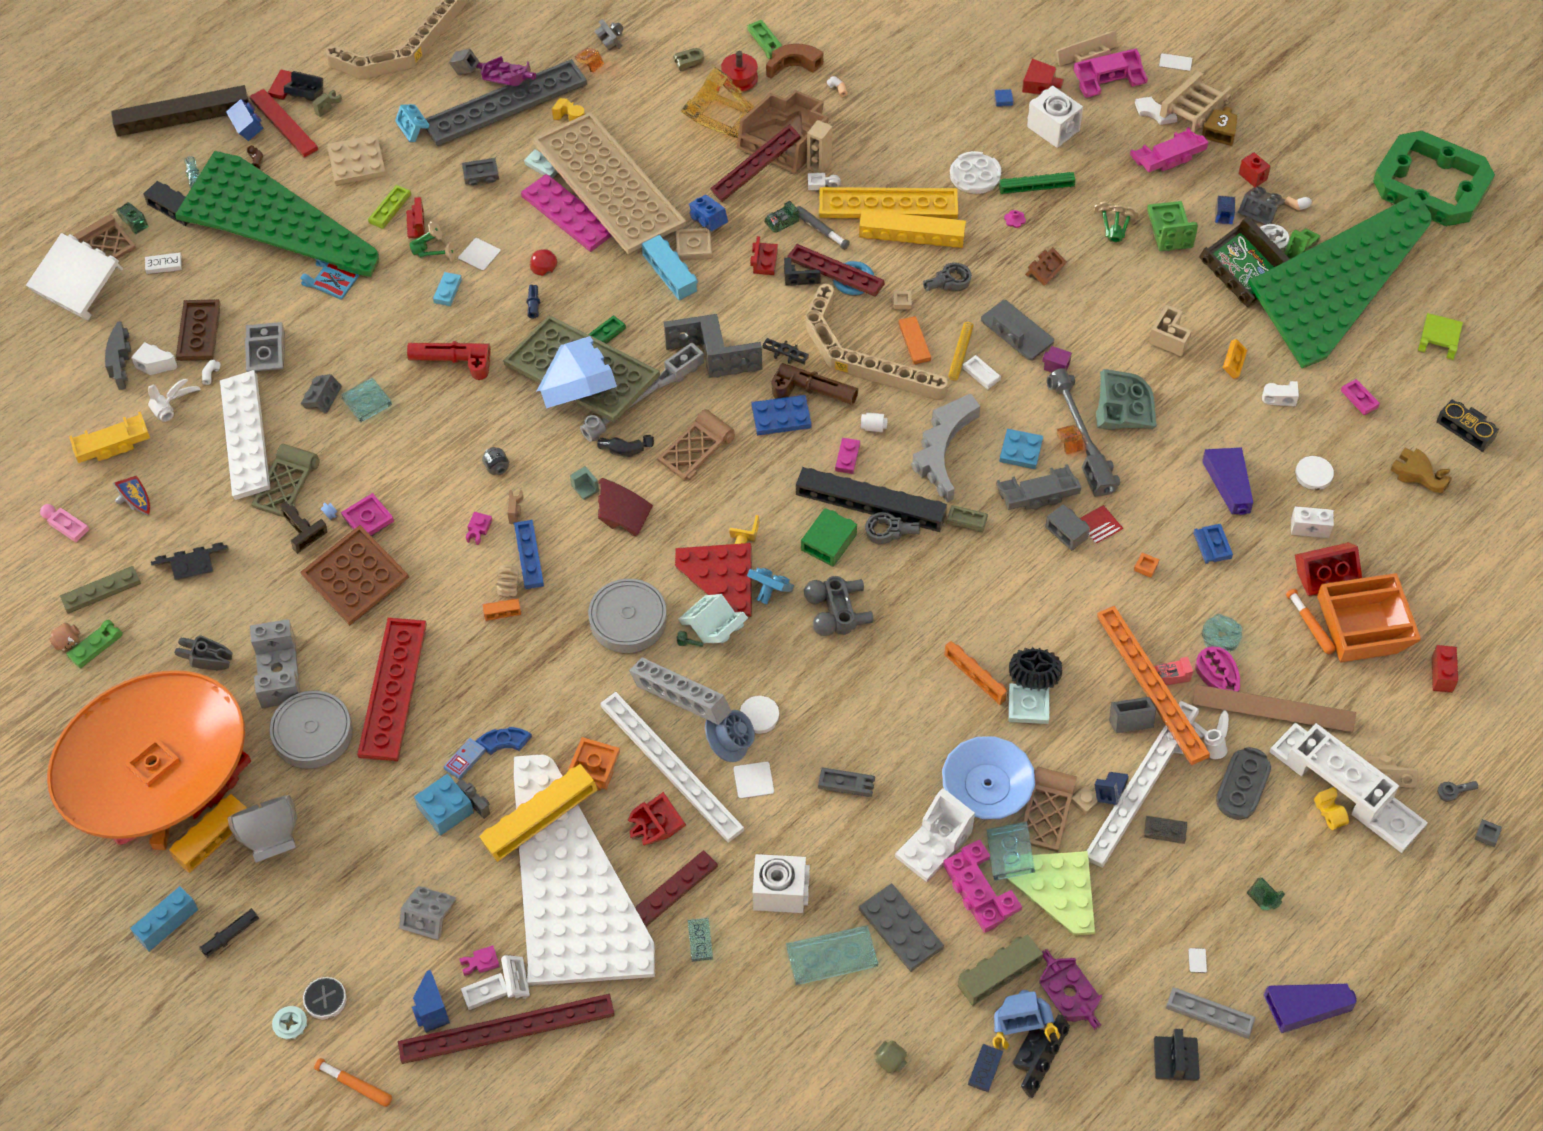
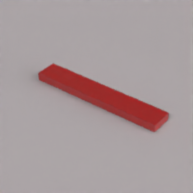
[249,88,318,158]

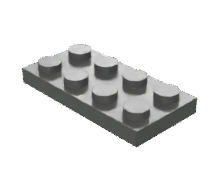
[859,883,944,972]

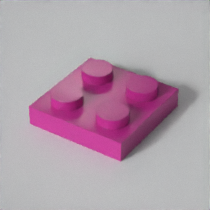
[341,493,394,535]

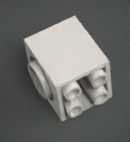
[1027,86,1083,148]
[753,854,810,913]

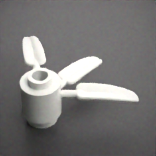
[148,379,201,422]
[1174,710,1229,759]

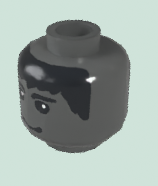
[482,447,510,475]

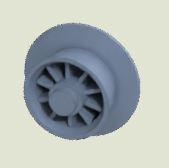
[705,710,755,762]

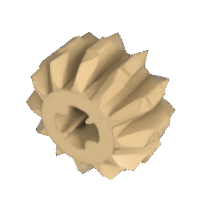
[497,565,519,598]

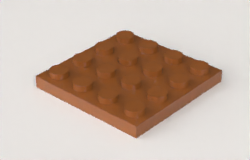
[300,525,409,626]

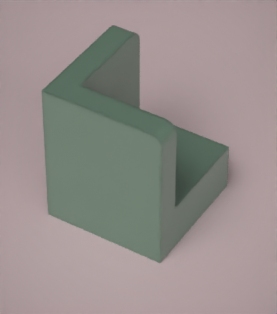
[570,466,599,500]

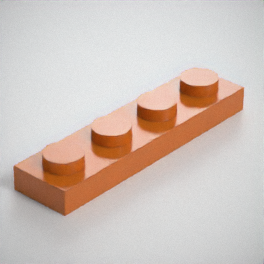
[944,641,1007,705]

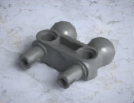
[804,576,874,636]

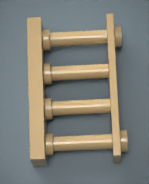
[1159,71,1232,132]

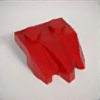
[628,792,686,846]

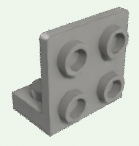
[399,886,456,940]

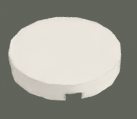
[1295,456,1334,490]
[740,696,779,734]

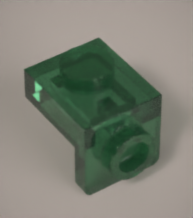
[1246,877,1285,911]

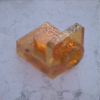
[575,48,604,72]
[1057,425,1083,454]

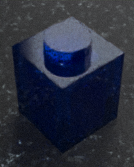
[1215,196,1235,224]

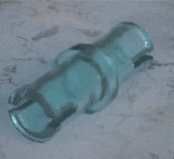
[184,156,200,189]

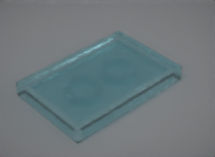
[987,821,1035,880]

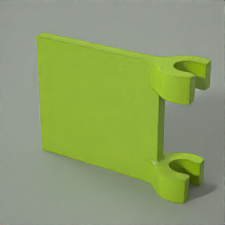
[1418,313,1463,360]

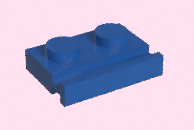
[1193,523,1233,564]

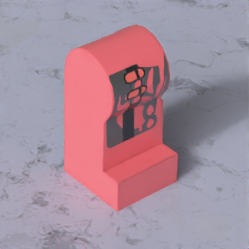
[1154,657,1193,685]

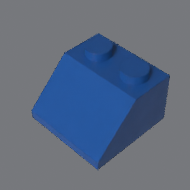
[412,970,450,1033]

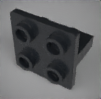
[1153,1029,1200,1081]

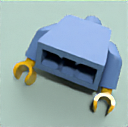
[992,990,1060,1050]

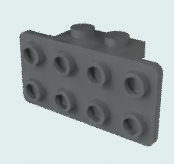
[981,300,1054,360]

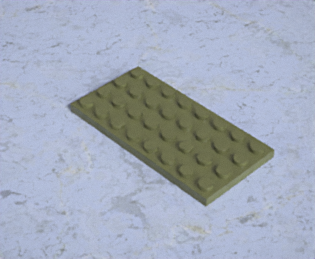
[503,315,660,423]

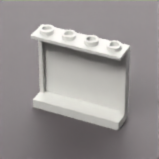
[26,233,123,321]

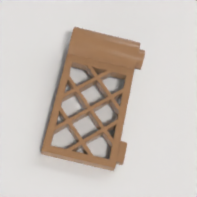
[657,409,735,481]
[1015,766,1077,852]

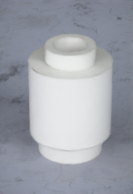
[861,413,888,432]

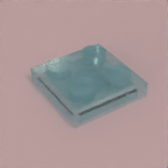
[341,378,392,422]

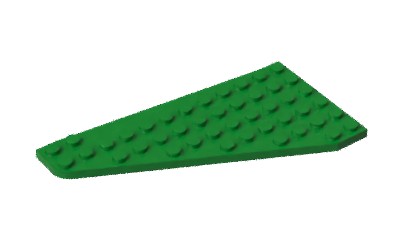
[175,151,379,277]

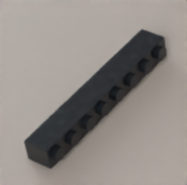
[796,467,947,532]

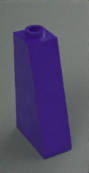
[1202,447,1253,515]
[1264,983,1357,1034]

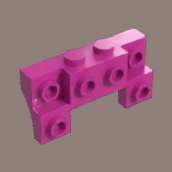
[1074,48,1148,98]
[1130,127,1208,172]
[943,839,1022,933]

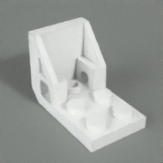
[895,788,975,882]

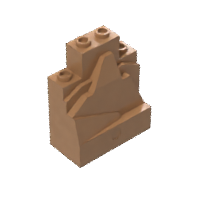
[737,90,829,173]

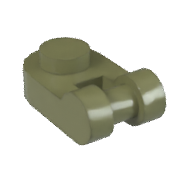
[673,48,704,71]

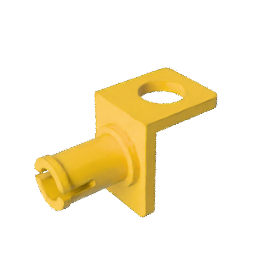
[729,515,760,544]

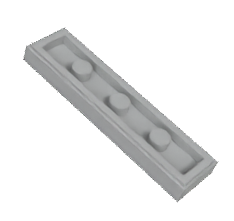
[1166,987,1256,1039]

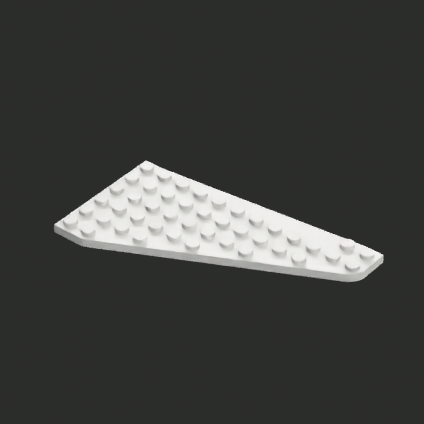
[514,755,655,986]

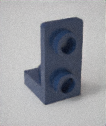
[1094,772,1129,805]

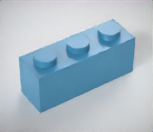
[130,886,198,952]

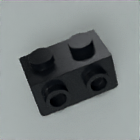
[284,71,323,100]

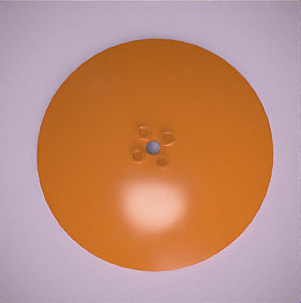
[47,670,245,839]

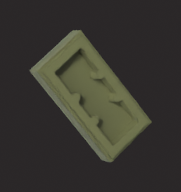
[947,505,988,532]

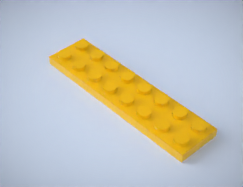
[819,187,958,219]

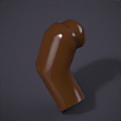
[246,145,263,169]

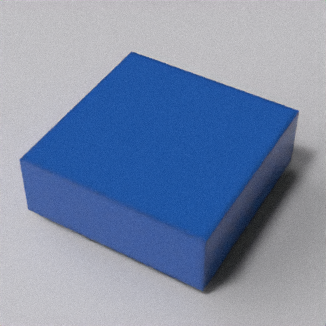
[994,89,1013,106]

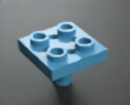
[747,567,794,604]

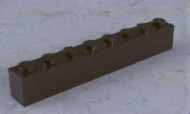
[111,85,249,137]

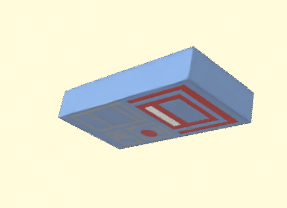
[444,738,486,780]

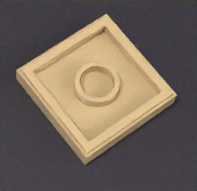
[676,228,712,260]

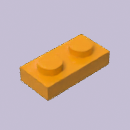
[1223,339,1247,379]

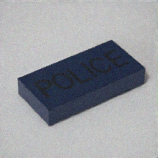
[968,1044,1003,1093]

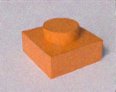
[1134,552,1160,578]

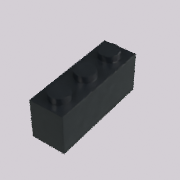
[143,181,189,226]

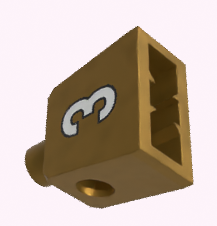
[1202,107,1238,146]

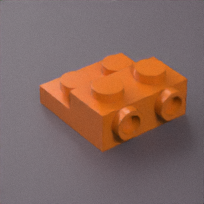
[567,737,620,791]

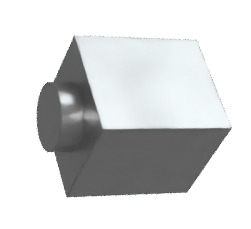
[449,49,479,75]

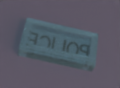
[688,918,713,962]

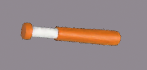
[1286,589,1336,654]
[314,1058,392,1107]

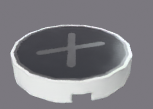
[303,977,347,1020]

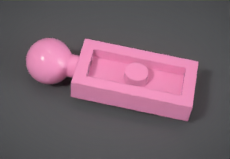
[40,504,89,542]

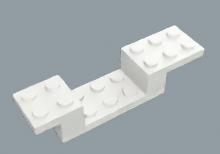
[1270,723,1428,853]

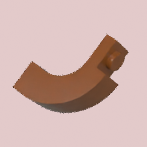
[766,44,824,79]

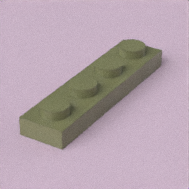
[60,566,141,614]

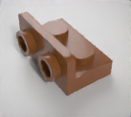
[1025,247,1067,286]

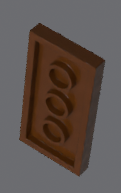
[176,299,221,361]

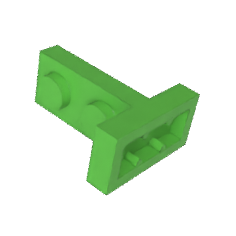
[1285,228,1321,259]

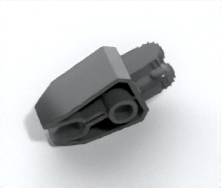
[174,635,233,671]

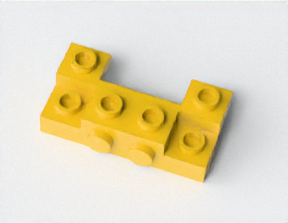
[69,412,150,463]

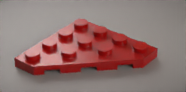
[675,543,752,617]

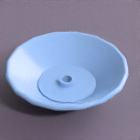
[942,736,1035,819]

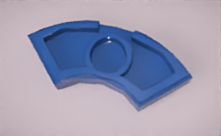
[475,727,532,755]

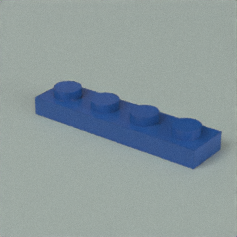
[514,520,544,590]

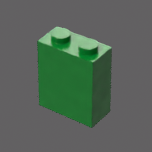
[801,508,857,567]

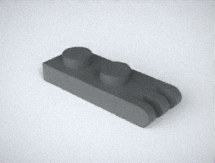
[818,767,875,797]

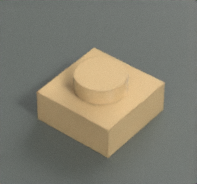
[893,291,912,309]
[1071,786,1100,815]

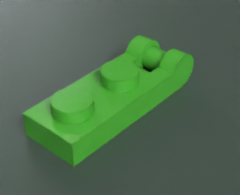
[747,19,782,59]
[66,620,123,669]

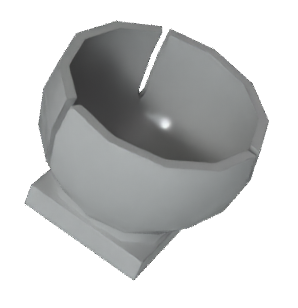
[228,795,297,863]

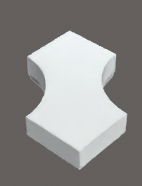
[1135,97,1177,125]

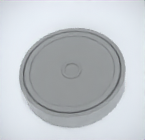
[588,579,667,653]
[270,691,353,769]

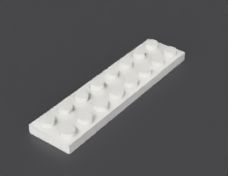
[220,370,270,500]

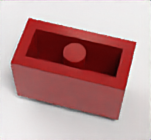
[1431,645,1458,693]

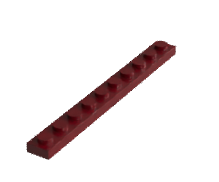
[398,993,615,1064]

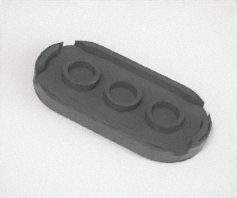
[1216,747,1271,820]

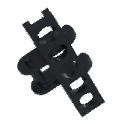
[762,338,809,365]

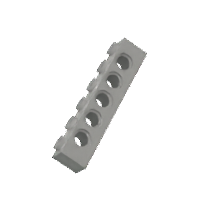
[629,658,732,725]

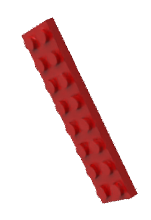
[357,617,427,761]

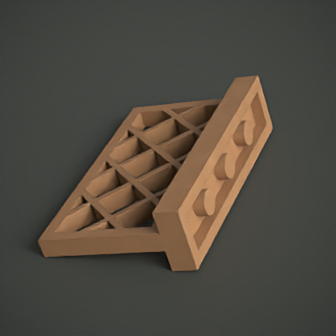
[72,214,136,259]

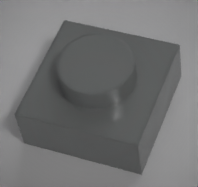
[1474,819,1502,847]

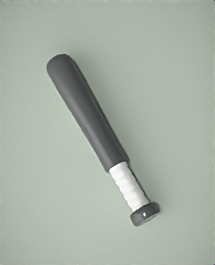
[794,206,850,250]

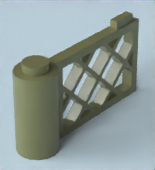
[251,444,320,517]

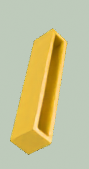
[859,210,966,248]
[479,764,598,862]

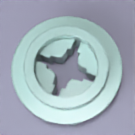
[272,1006,307,1040]

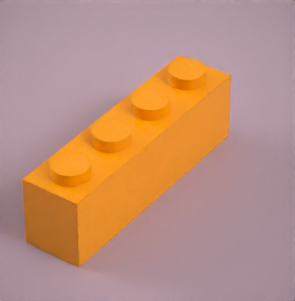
[169,794,247,873]

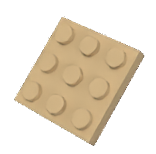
[327,135,386,185]

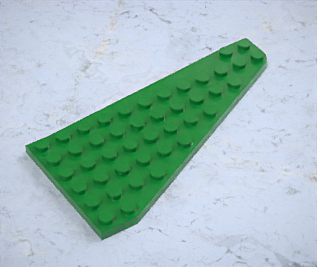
[1248,194,1432,369]

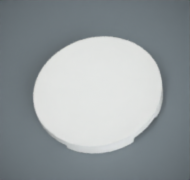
[950,151,1001,194]

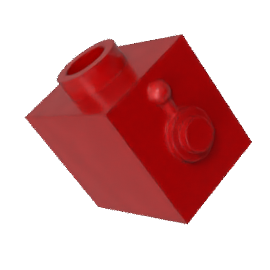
[1238,152,1271,187]

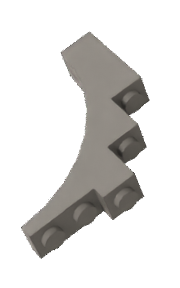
[911,393,980,502]

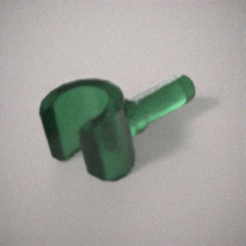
[677,631,704,647]

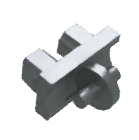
[594,19,624,50]

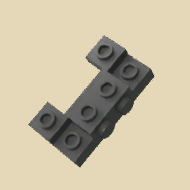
[996,464,1081,510]

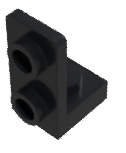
[784,258,821,286]

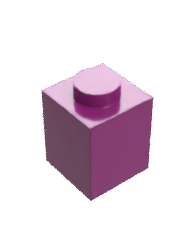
[1042,346,1072,373]

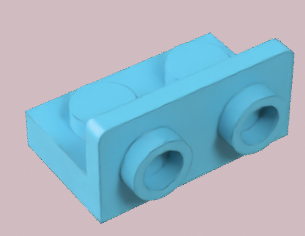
[395,104,429,142]

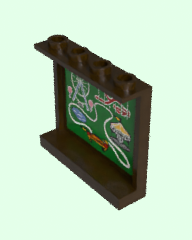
[1199,216,1290,307]

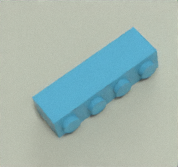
[642,235,698,300]

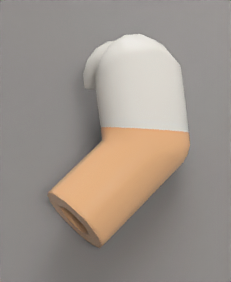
[827,76,848,97]
[1284,196,1312,211]

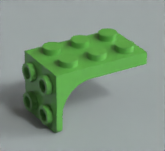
[1147,201,1198,251]

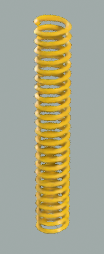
[948,322,974,381]

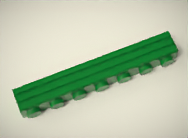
[999,172,1076,194]

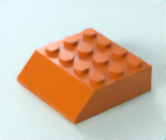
[1317,573,1421,663]

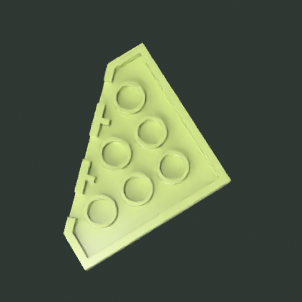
[1004,851,1095,936]

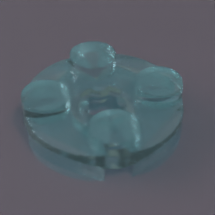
[1202,614,1242,652]

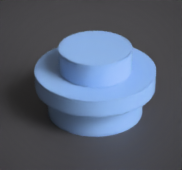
[320,503,338,520]

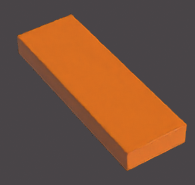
[898,316,931,365]

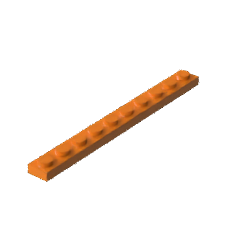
[1097,606,1210,766]

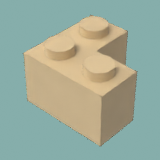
[1149,305,1192,357]

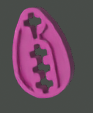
[1195,647,1240,692]

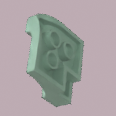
[1096,369,1157,430]

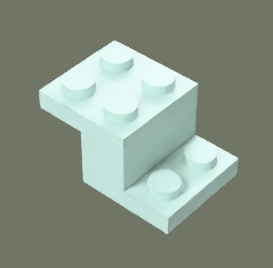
[678,594,748,644]

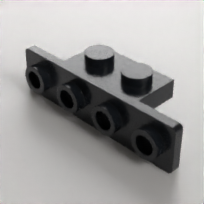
[151,542,229,580]
[1013,1014,1070,1098]

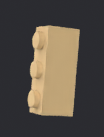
[807,120,832,173]

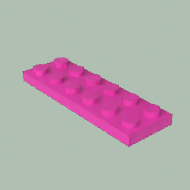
[521,174,612,252]

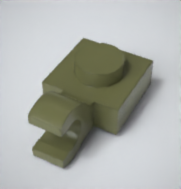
[312,90,342,117]

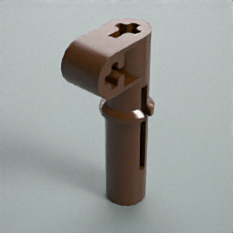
[771,363,859,405]

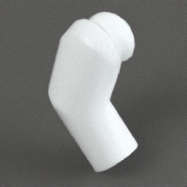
[202,360,220,385]

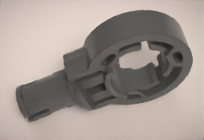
[923,262,972,291]
[865,512,920,544]

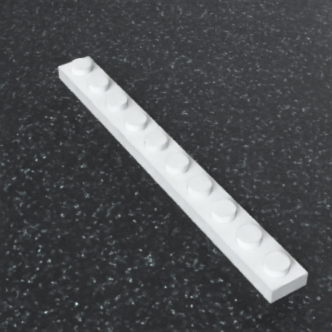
[600,692,744,843]
[1087,701,1199,868]

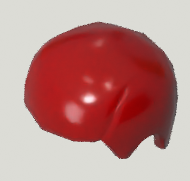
[529,249,557,276]

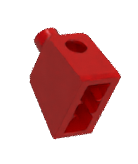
[1022,59,1064,95]

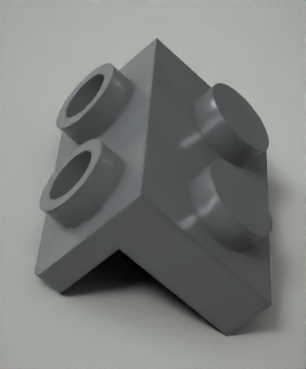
[462,158,499,186]
[301,374,342,413]

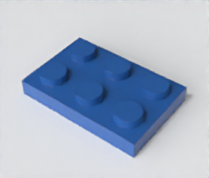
[751,395,812,436]

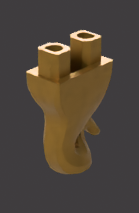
[1390,447,1452,494]

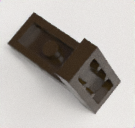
[280,502,328,554]

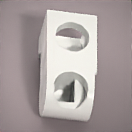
[1262,381,1299,406]

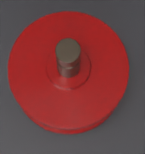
[721,51,758,92]

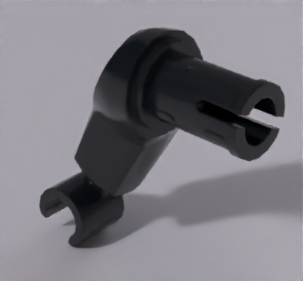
[597,435,654,457]

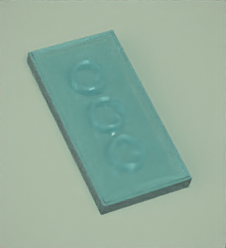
[786,925,878,985]

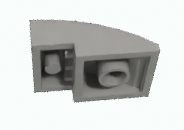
[245,322,285,372]

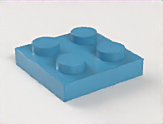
[999,429,1043,469]

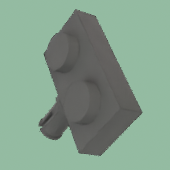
[456,779,490,819]

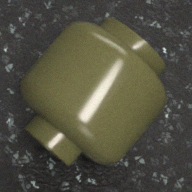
[874,1040,907,1073]

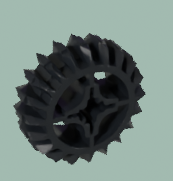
[1009,647,1063,691]

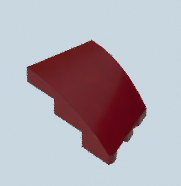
[598,478,653,536]

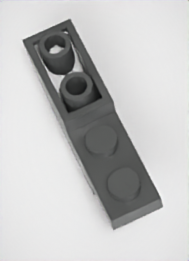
[105,321,131,390]

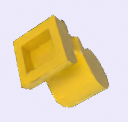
[552,98,585,122]
[1314,787,1349,830]

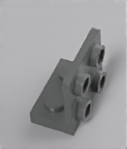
[1238,186,1285,224]

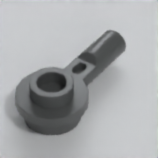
[1437,781,1478,802]

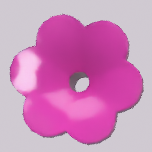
[1004,210,1026,228]

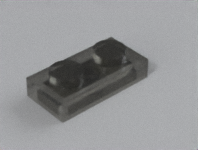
[1143,816,1187,844]

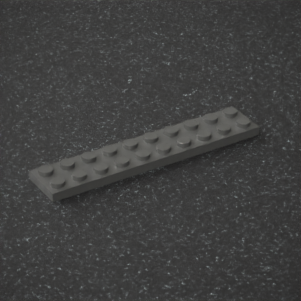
[425,59,587,146]

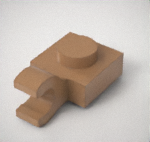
[508,490,524,524]

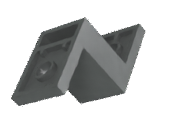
[663,314,762,378]

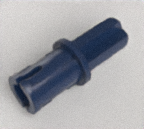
[526,284,540,319]

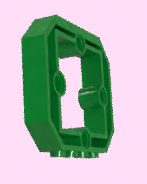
[1373,131,1495,226]

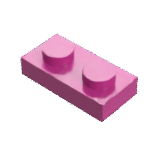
[1341,379,1380,416]
[835,437,860,474]

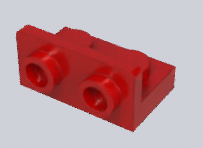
[406,197,425,239]
[750,236,778,275]

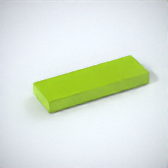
[368,185,411,229]

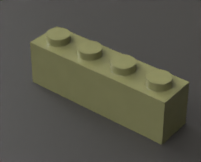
[958,934,1043,1006]

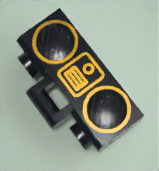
[1436,399,1499,452]

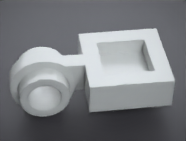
[808,173,841,190]

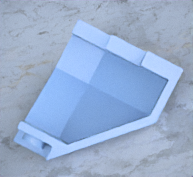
[536,336,617,408]

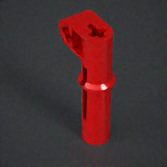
[407,341,491,380]

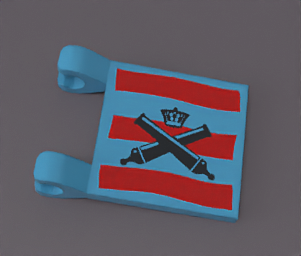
[300,259,359,300]

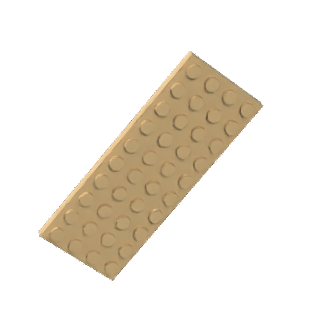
[533,112,686,254]

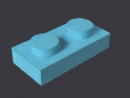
[433,272,462,306]

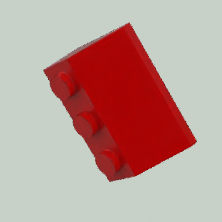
[1295,542,1362,596]

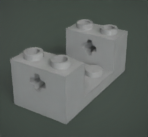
[250,619,300,708]

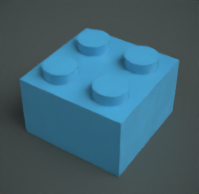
[414,773,474,836]

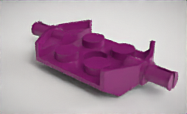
[476,56,536,86]
[1039,949,1102,1030]

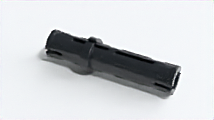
[199,908,259,958]

